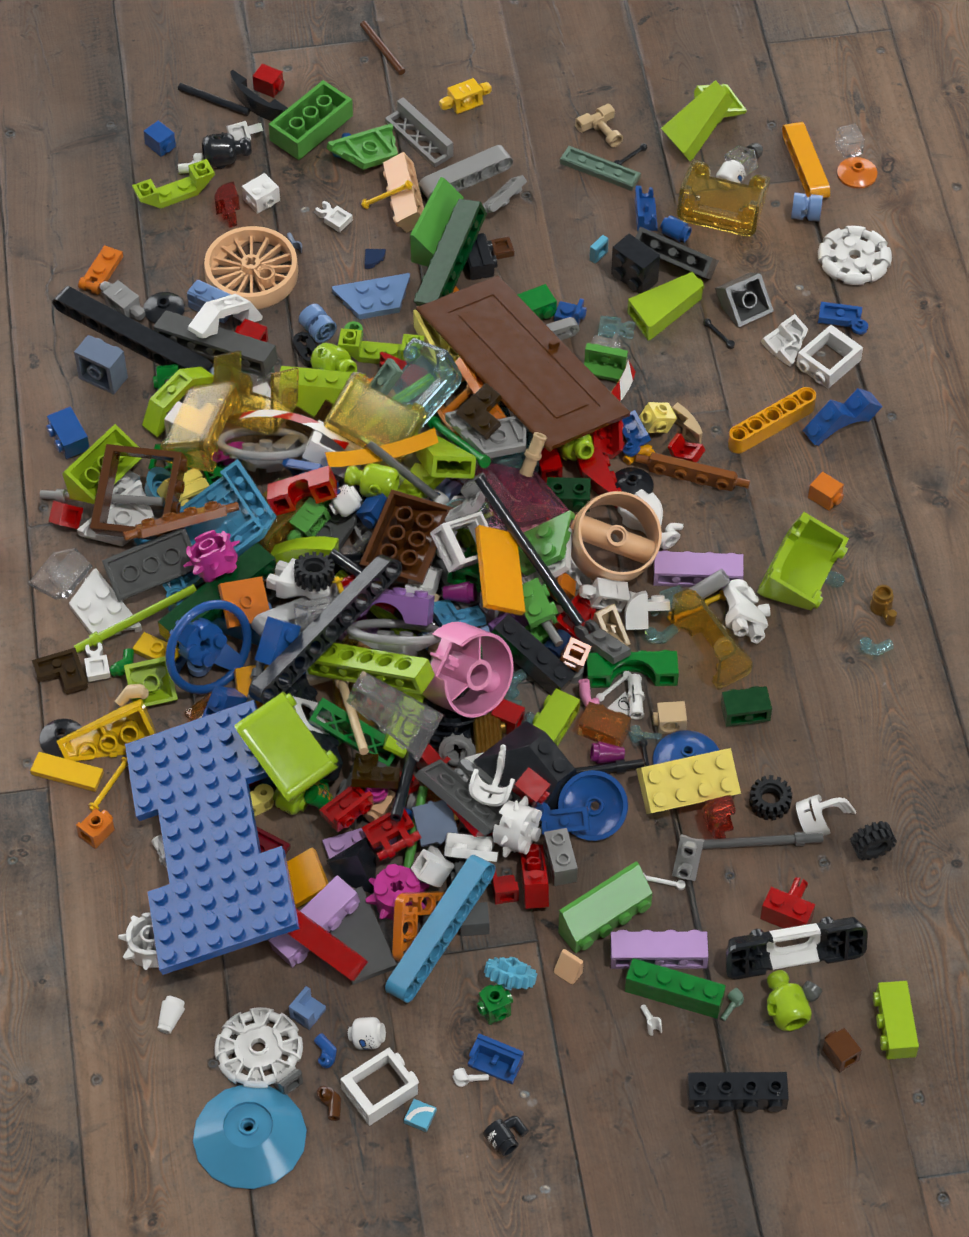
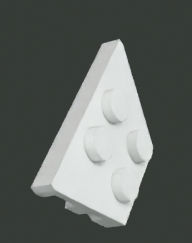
[77,480,154,546]
[69,568,142,635]

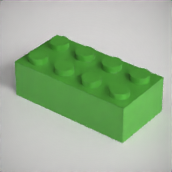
[269,80,353,160]

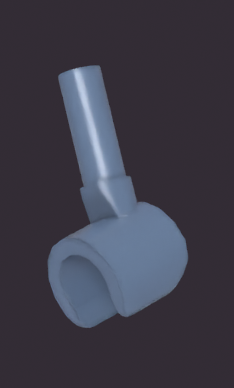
[287,233,302,253]

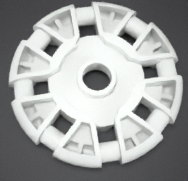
[818,226,892,285]
[215,1007,303,1088]

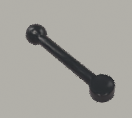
[614,143,648,166]
[703,318,735,349]
[639,739,649,767]

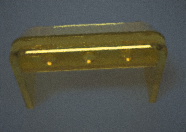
[213,350,299,435]

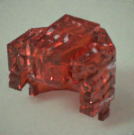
[702,795,736,839]

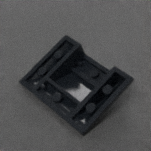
[473,721,577,828]

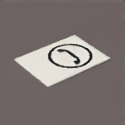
[607,692,630,720]

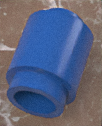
[660,215,692,242]

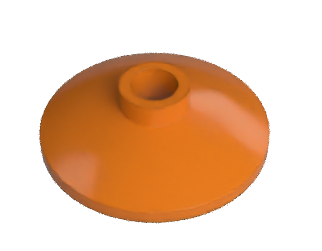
[837,157,877,189]

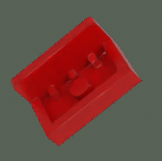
[590,420,624,459]
[319,786,373,832]

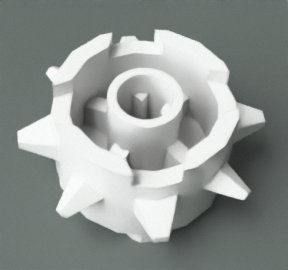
[493,796,542,857]
[118,912,159,970]

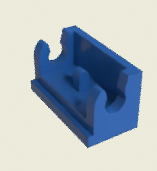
[635,186,658,231]
[468,1033,524,1085]

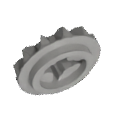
[439,733,476,767]

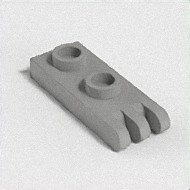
[483,175,527,213]

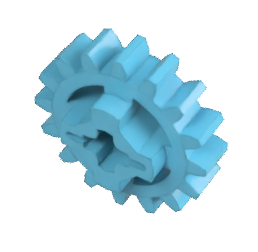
[484,957,537,990]

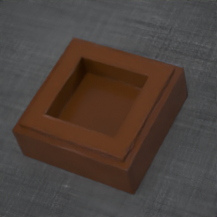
[491,237,515,260]

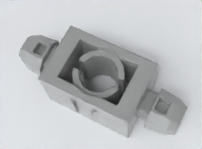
[100,280,145,320]

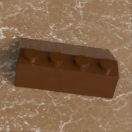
[360,489,454,585]

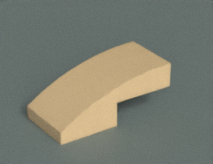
[672,402,703,444]

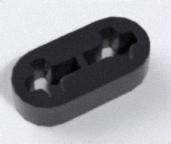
[293,332,317,368]

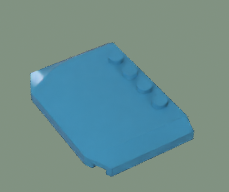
[134,459,277,592]

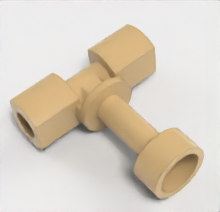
[575,104,623,148]

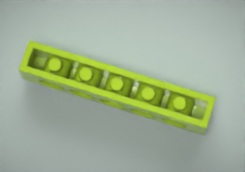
[307,643,435,695]

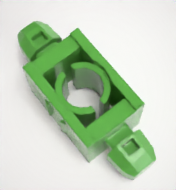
[287,497,331,540]

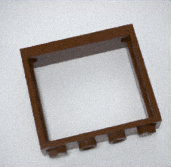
[90,444,188,540]

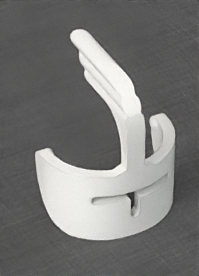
[469,744,515,806]
[796,794,856,836]

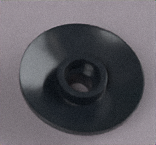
[143,292,185,324]
[615,467,654,495]
[430,710,476,732]
[39,718,82,758]

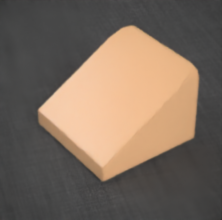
[554,949,583,984]

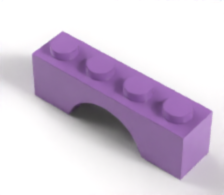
[343,582,435,626]

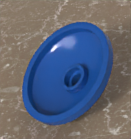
[653,730,719,765]
[558,770,628,841]

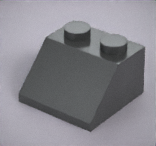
[715,272,774,327]

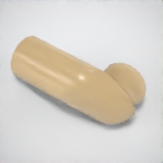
[115,684,149,707]

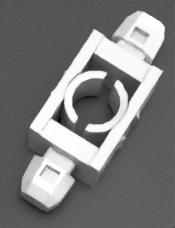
[579,577,636,613]

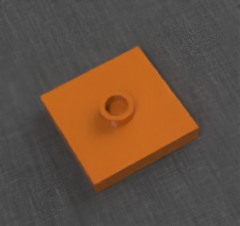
[218,576,270,629]

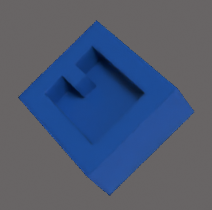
[554,298,587,325]

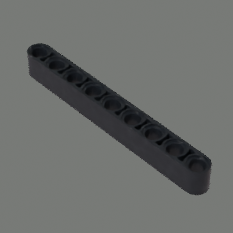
[52,286,213,372]
[249,555,402,704]

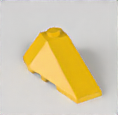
[57,698,156,761]

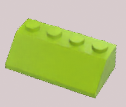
[276,366,366,421]

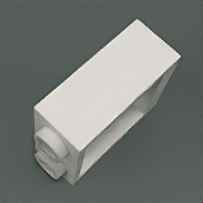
[796,325,863,389]
[302,420,365,478]
[430,511,489,573]
[341,1047,419,1126]

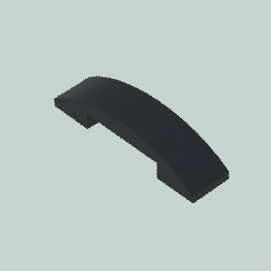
[230,70,288,121]

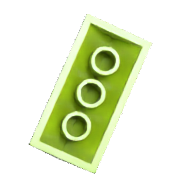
[62,424,142,504]

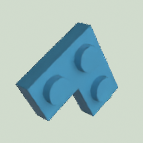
[433,600,486,627]

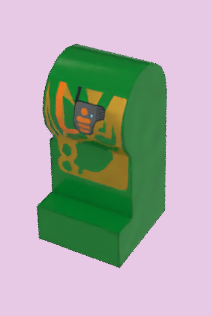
[304,779,333,809]

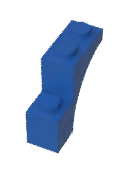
[803,388,883,446]

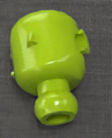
[311,343,357,373]
[557,434,594,461]
[344,463,400,498]
[767,970,812,1031]

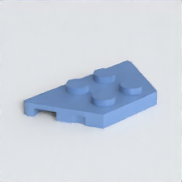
[332,273,410,320]

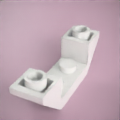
[188,294,263,338]

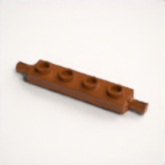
[635,452,750,492]
[123,501,239,541]

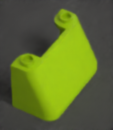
[756,512,849,611]
[234,692,338,802]

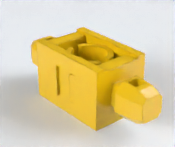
[439,78,492,114]

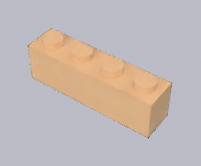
[383,152,424,233]

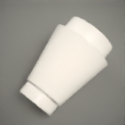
[157,996,185,1034]

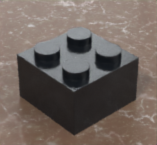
[611,233,660,294]

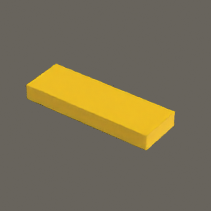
[30,752,104,792]

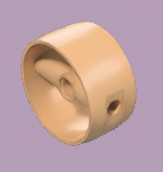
[570,491,662,582]

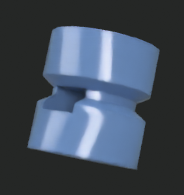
[791,192,823,222]
[298,304,337,343]

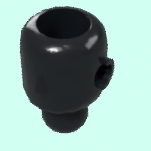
[202,132,252,169]

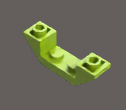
[132,159,215,209]
[338,328,424,364]
[142,367,216,437]

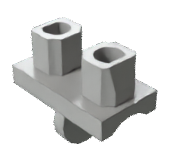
[672,834,704,881]

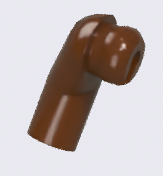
[317,1086,341,1121]

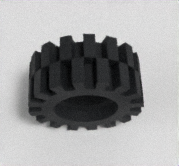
[294,552,334,592]
[749,775,792,821]
[850,821,897,861]

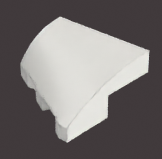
[761,314,808,366]

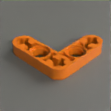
[392,891,445,962]

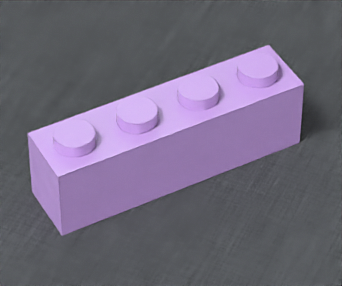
[653,551,743,588]
[269,875,360,968]
[610,930,708,969]

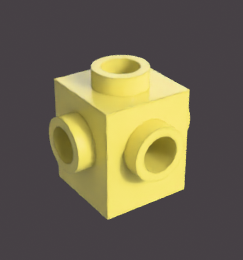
[639,402,677,433]

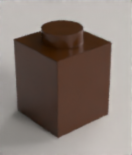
[822,1028,862,1073]

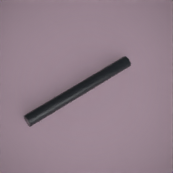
[178,83,250,116]

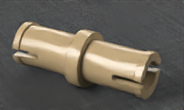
[519,432,547,477]

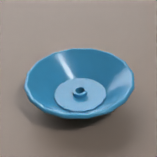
[193,1085,307,1189]

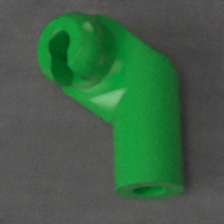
[109,648,134,677]

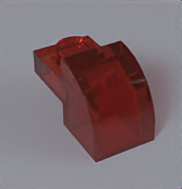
[214,181,240,228]

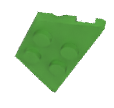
[327,123,398,170]
[518,510,575,576]

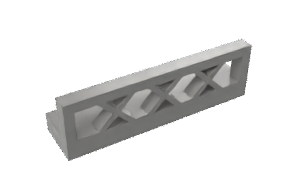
[385,97,453,167]

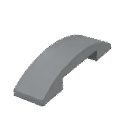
[445,472,486,522]

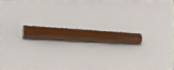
[360,21,405,75]

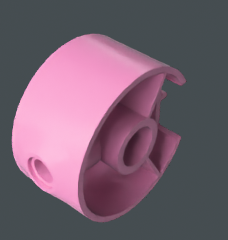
[422,622,514,718]

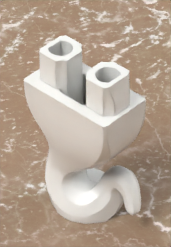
[618,489,684,550]
[266,558,338,603]
[723,579,768,644]

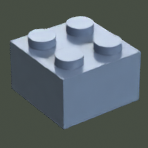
[74,335,128,395]

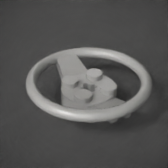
[216,426,309,473]
[346,619,442,657]

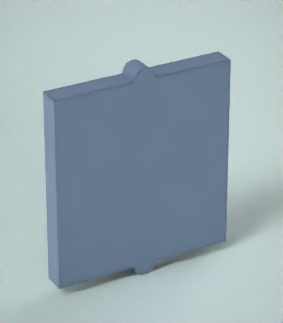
[412,800,458,847]

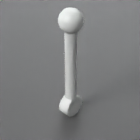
[596,671,631,702]
[643,873,686,890]

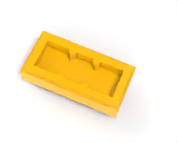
[132,632,180,662]

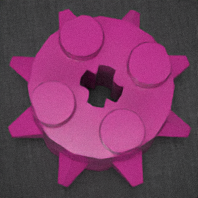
[183,530,240,582]
[365,864,429,920]

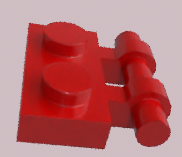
[361,808,422,861]

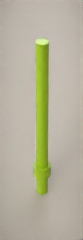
[74,584,197,653]

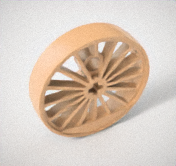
[204,226,298,309]

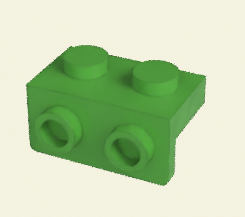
[584,343,628,382]
[522,578,559,628]

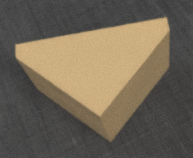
[594,604,631,646]

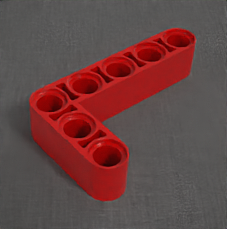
[287,908,368,981]

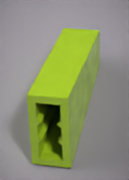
[661,80,733,162]
[627,272,704,341]
[416,436,476,479]

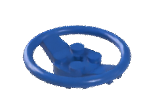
[166,600,252,694]

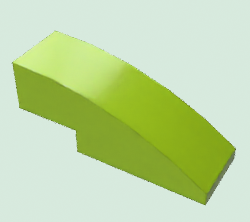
[270,536,339,563]

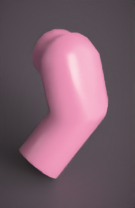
[578,679,600,712]

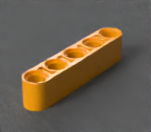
[782,121,830,198]
[728,387,816,454]

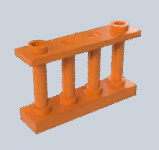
[424,357,507,446]

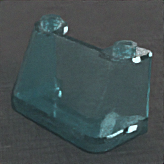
[375,338,462,436]

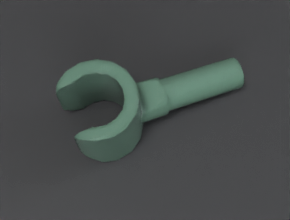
[720,988,744,1021]

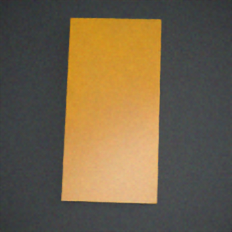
[475,525,525,615]

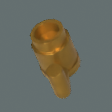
[870,585,897,626]

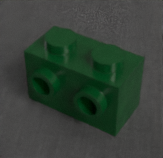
[546,477,591,513]
[721,686,772,727]

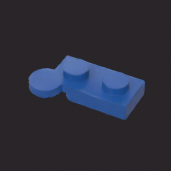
[818,302,868,335]
[622,410,651,457]
[534,802,590,835]

